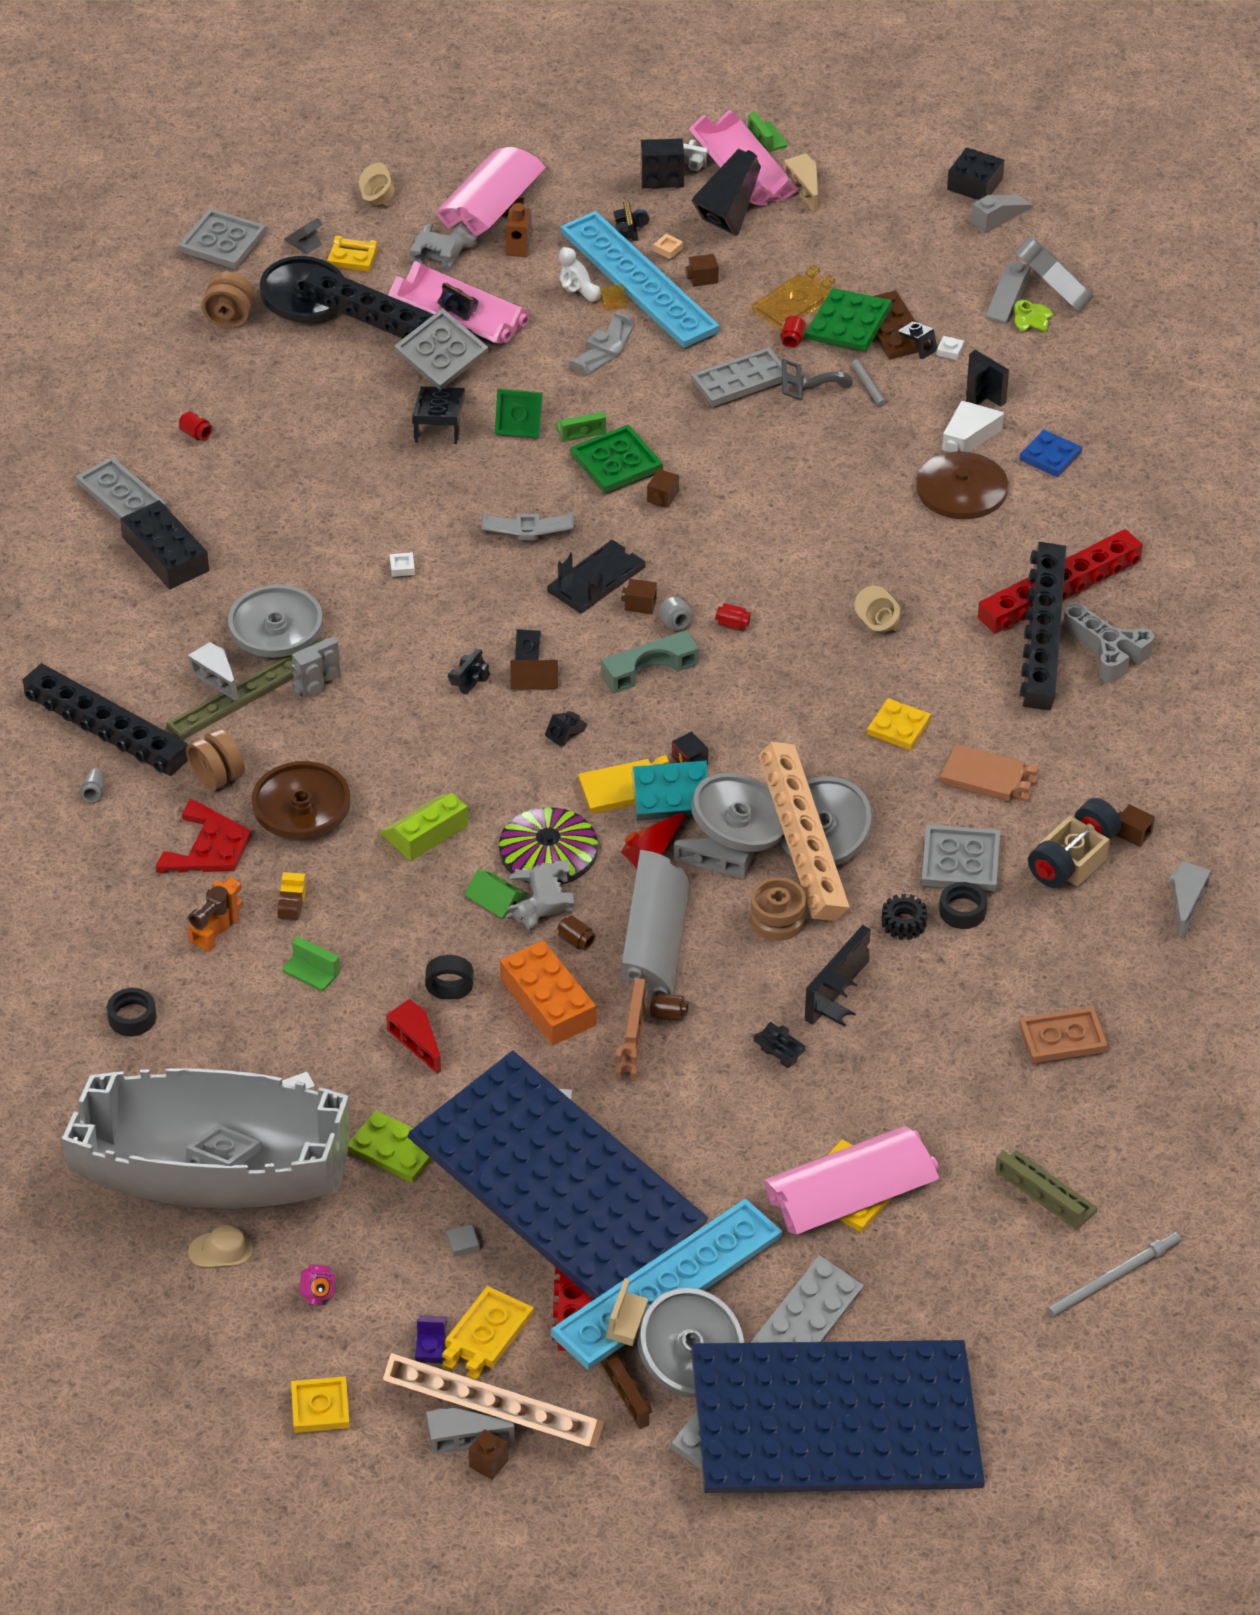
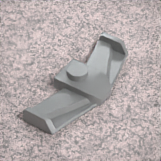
[569,312,634,375]
[482,512,574,540]

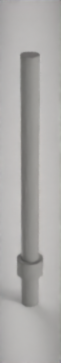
[1047,1232,1181,1317]

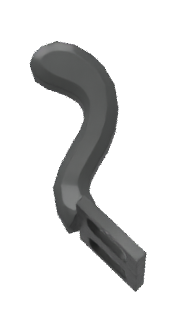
[781,358,853,400]

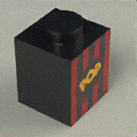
[672,731,708,765]

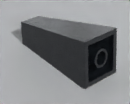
[691,148,761,236]

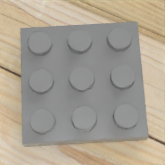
[178,208,267,270]
[394,308,488,390]
[921,824,1000,892]

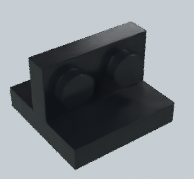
[966,350,1009,407]

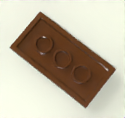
[874,290,930,360]

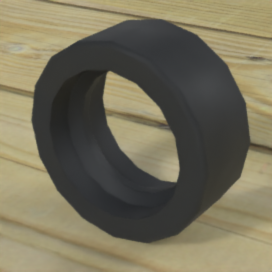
[939,882,987,929]
[425,955,474,999]
[106,987,157,1037]

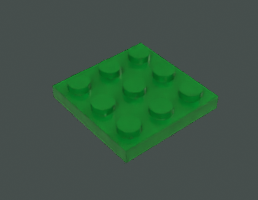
[805,288,892,352]
[570,424,663,494]

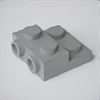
[290,636,341,699]
[186,1125,261,1166]

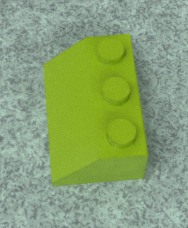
[380,793,468,861]

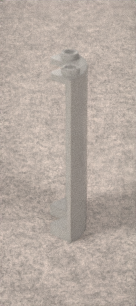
[622,850,690,998]

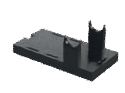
[412,386,465,444]
[547,540,645,614]
[804,925,871,1027]

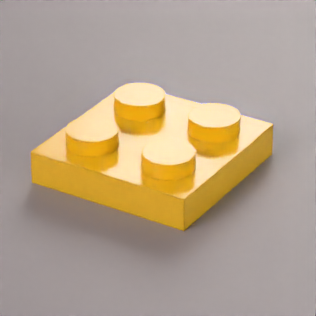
[867,698,931,751]
[291,1376,350,1433]

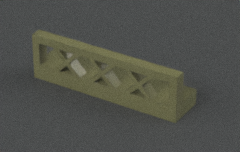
[995,1150,1097,1230]

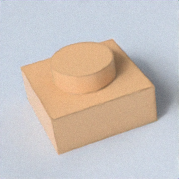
[653,234,683,259]

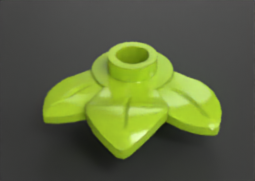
[1014,300,1054,332]

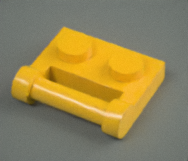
[327,236,378,272]

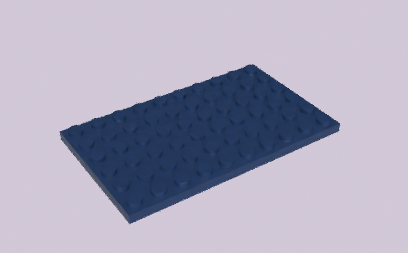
[407,1050,708,1300]
[691,1340,985,1493]

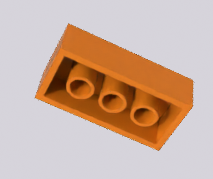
[500,940,596,1046]

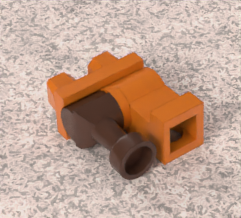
[188,877,243,952]

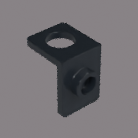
[899,322,937,359]
[515,629,542,660]

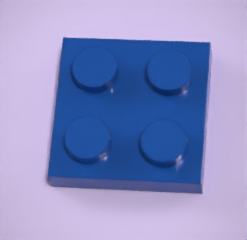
[1019,429,1082,477]

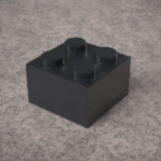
[641,138,684,188]
[947,147,1005,200]

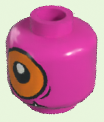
[299,1264,336,1305]

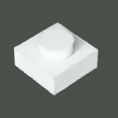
[936,336,964,360]
[390,552,415,577]

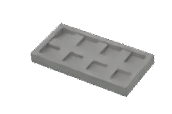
[691,347,790,407]

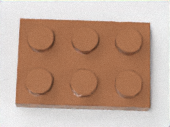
[1019,1007,1108,1064]

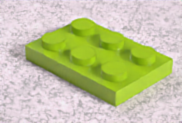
[348,1110,432,1184]

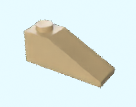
[784,153,818,212]

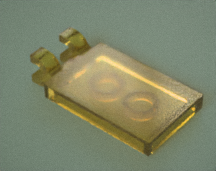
[752,265,835,330]

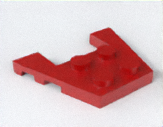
[156,799,251,873]

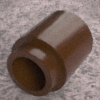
[557,916,596,951]
[650,993,689,1021]

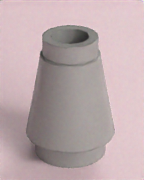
[80,768,104,803]

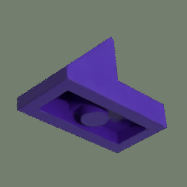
[415,1315,447,1364]

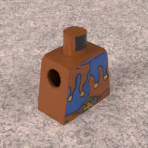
[506,203,533,257]

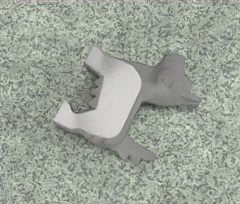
[410,221,478,271]
[505,860,574,931]

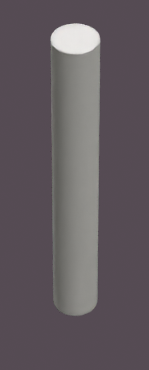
[851,359,886,407]

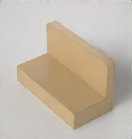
[606,1278,648,1346]

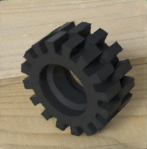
[881,894,927,940]

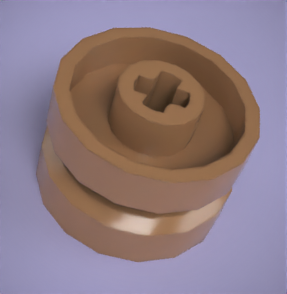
[202,271,255,328]
[186,729,245,791]
[750,877,806,941]

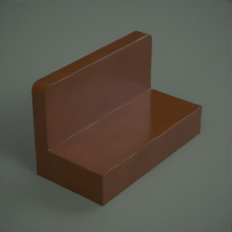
[510,660,558,689]

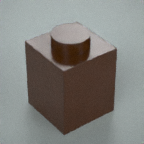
[685,254,719,287]
[647,469,679,508]
[621,579,657,614]
[1116,804,1155,847]
[468,1429,508,1480]

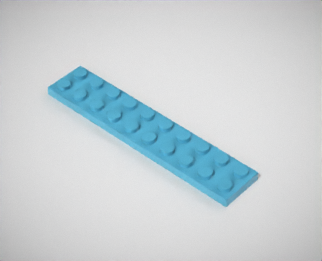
[560,211,720,348]
[550,1199,783,1370]

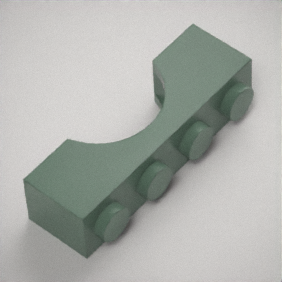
[601,630,699,694]

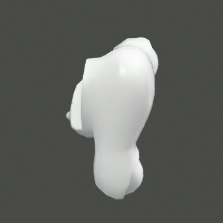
[559,247,602,302]

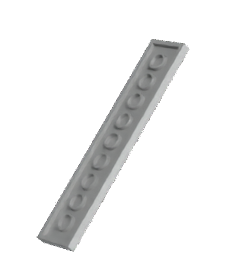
[670,1255,864,1470]

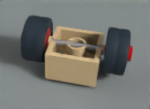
[1028,798,1121,888]

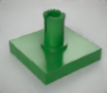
[494,388,543,438]

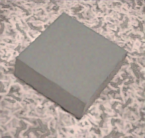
[446,1225,480,1257]

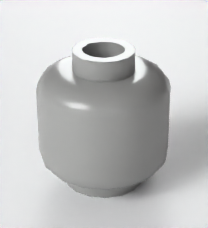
[658,597,693,631]

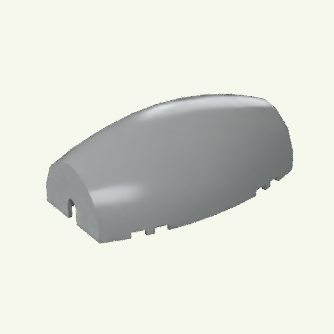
[62,1069,350,1209]

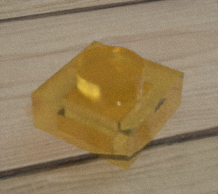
[600,284,626,309]

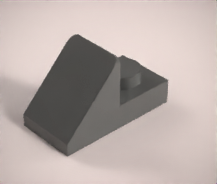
[284,218,323,254]

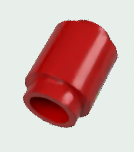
[780,315,806,348]
[179,411,212,441]
[715,603,751,631]

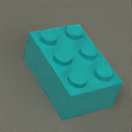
[632,761,708,821]

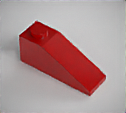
[621,812,685,868]
[386,999,441,1074]

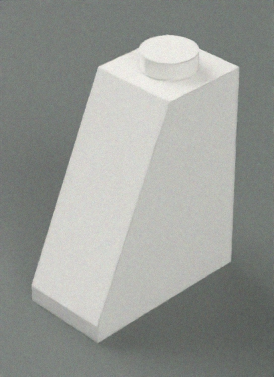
[942,401,1004,452]

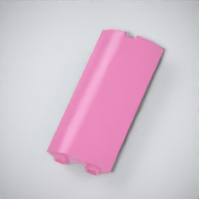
[689,110,799,206]
[435,147,546,236]
[388,261,530,344]
[763,1126,939,1234]

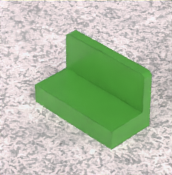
[748,112,788,152]
[556,412,606,442]
[465,869,527,918]
[282,936,341,991]

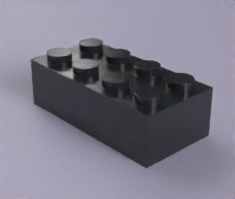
[120,500,209,590]

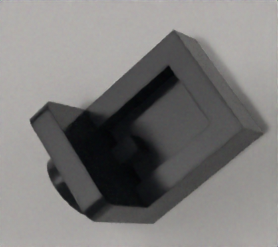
[545,711,587,746]

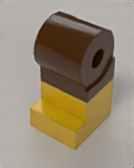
[277,872,307,920]

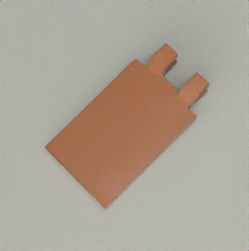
[940,744,1039,802]
[615,978,645,1081]

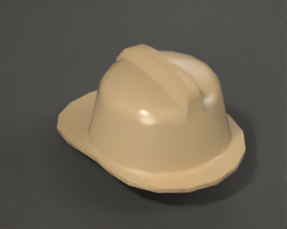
[359,163,395,206]
[854,585,900,633]
[188,1224,253,1268]

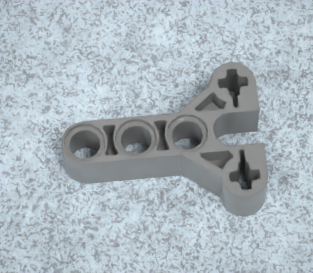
[1015,236,1094,312]
[1063,603,1154,682]

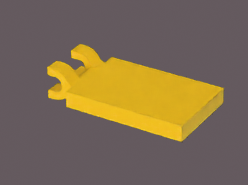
[578,755,669,814]
[442,1286,534,1381]

